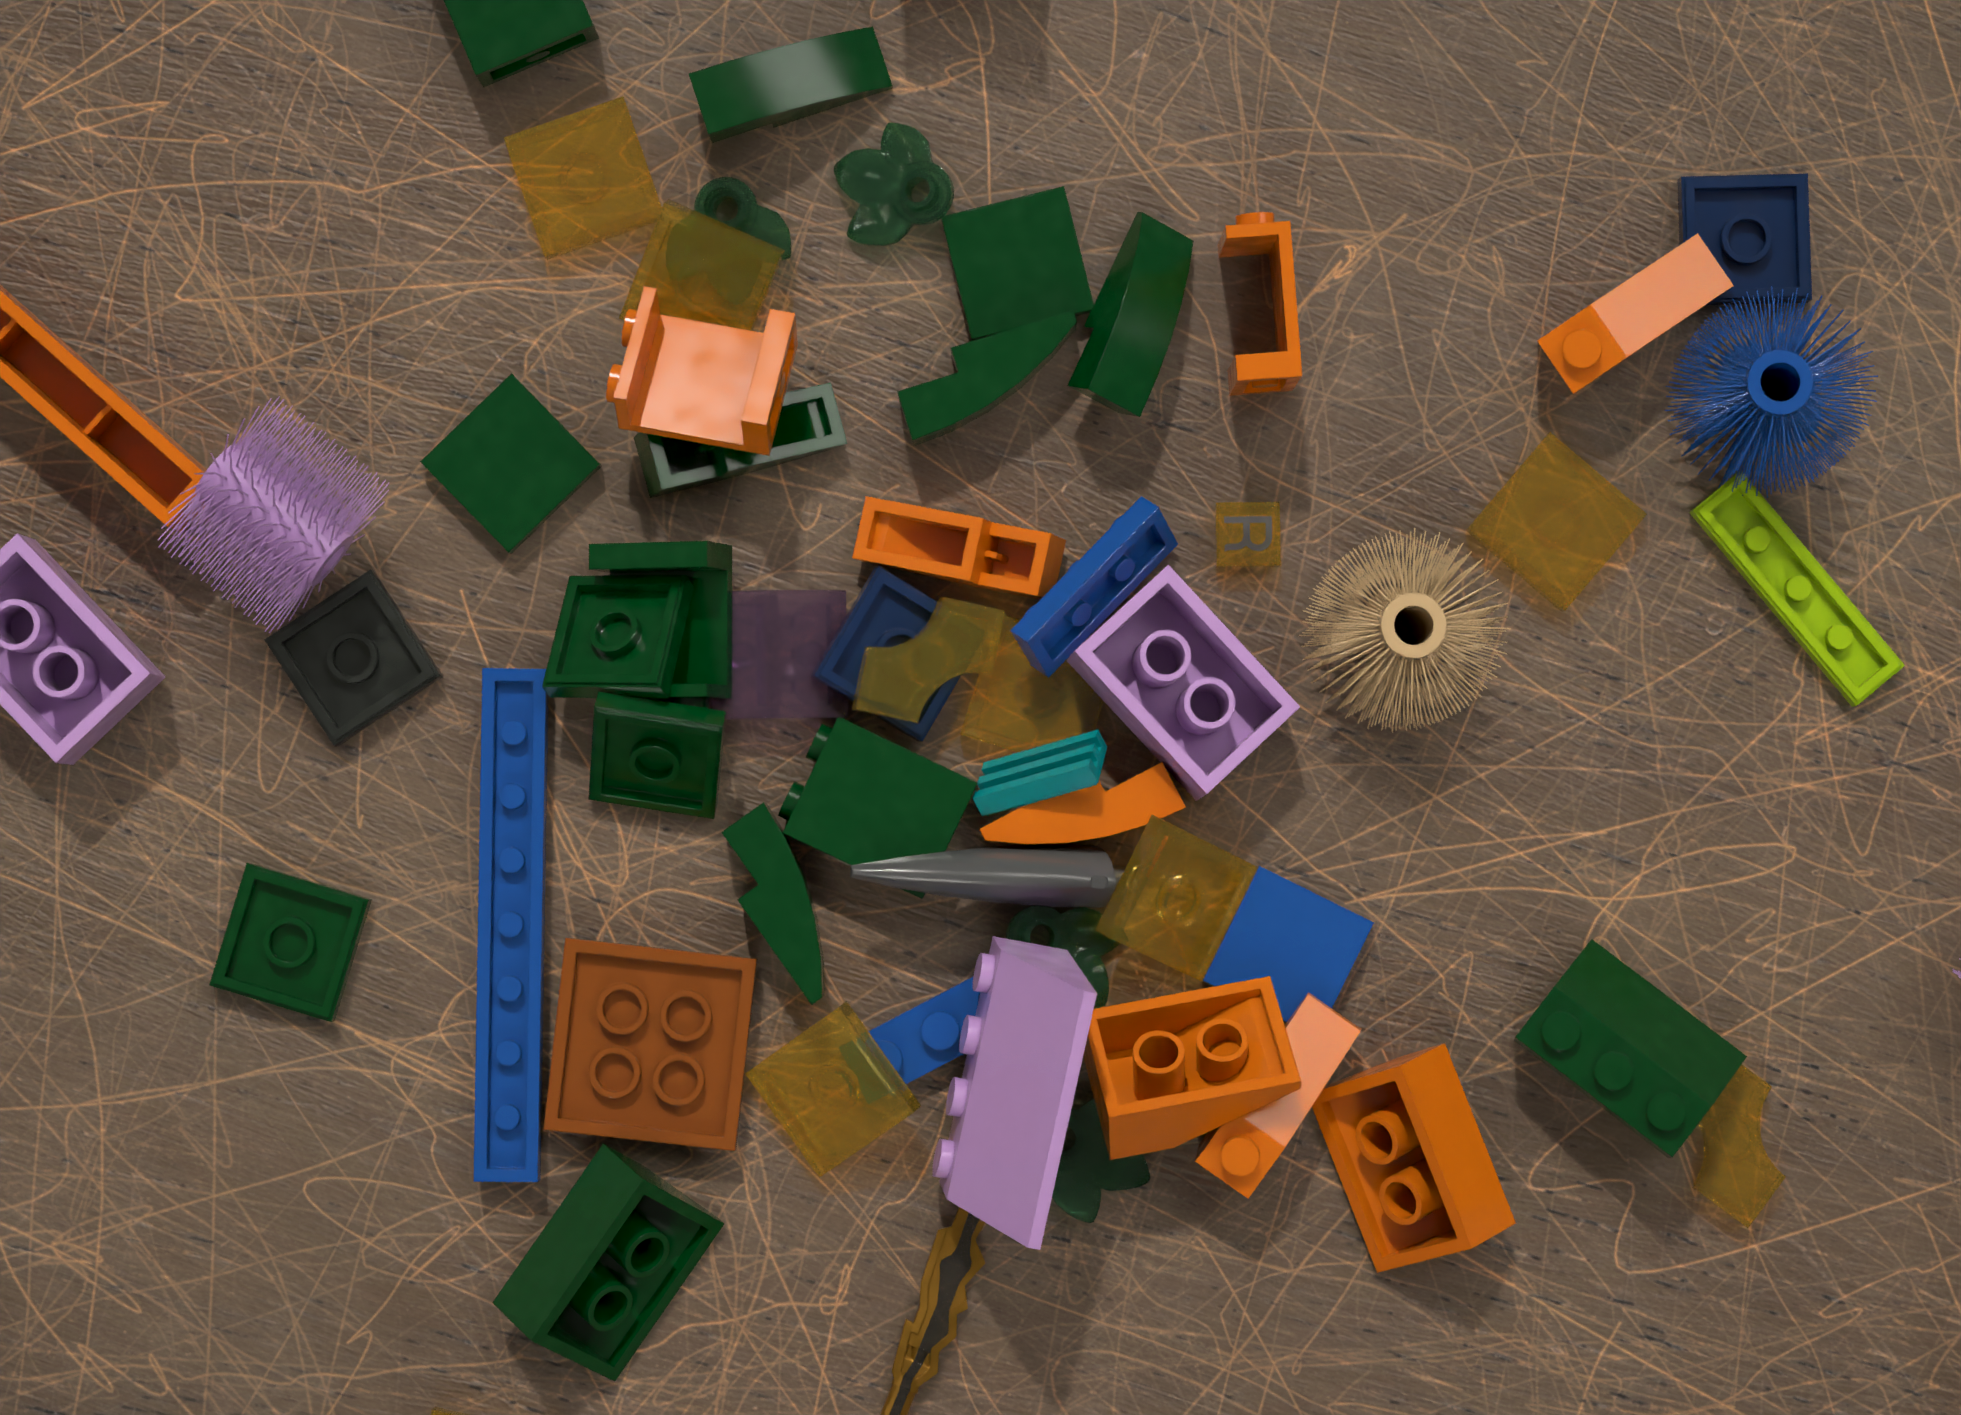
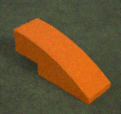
[852,496,1066,600]
[979,762,1186,844]

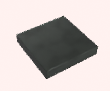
[264,569,443,746]

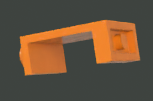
[1218,212,1302,396]
[606,286,798,456]

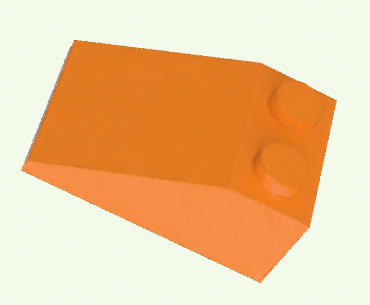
[1083,976,1301,1160]

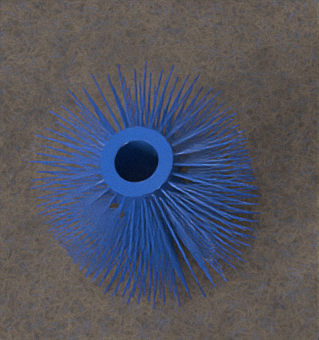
[1664,286,1878,498]

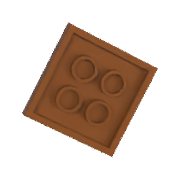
[543,937,758,1151]

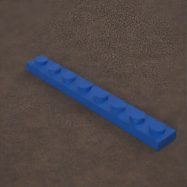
[473,668,549,1182]

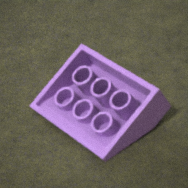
[933,936,1097,1250]

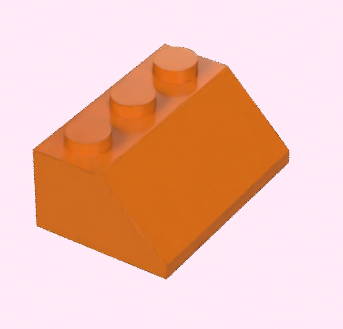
[1312,1043,1516,1273]

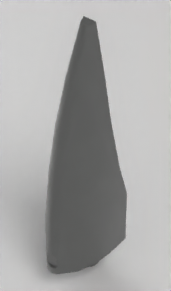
[850,844,1133,908]

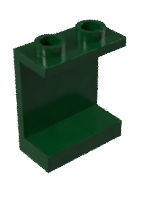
[589,541,732,708]

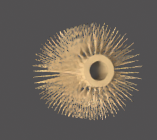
[1299,528,1511,733]

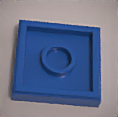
[1202,866,1374,1022]

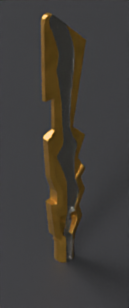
[880,1207,985,1415]

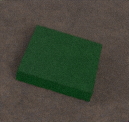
[941,186,1094,341]
[420,373,602,554]
[542,575,694,698]
[588,691,726,819]
[209,863,372,1022]

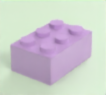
[0,533,165,765]
[1066,565,1300,801]

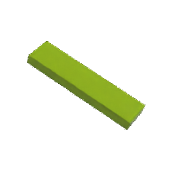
[1689,470,1905,707]

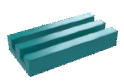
[973,729,1107,816]

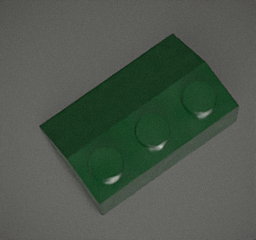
[1514,939,1747,1158]
[492,1144,725,1381]

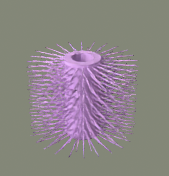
[158,396,389,633]

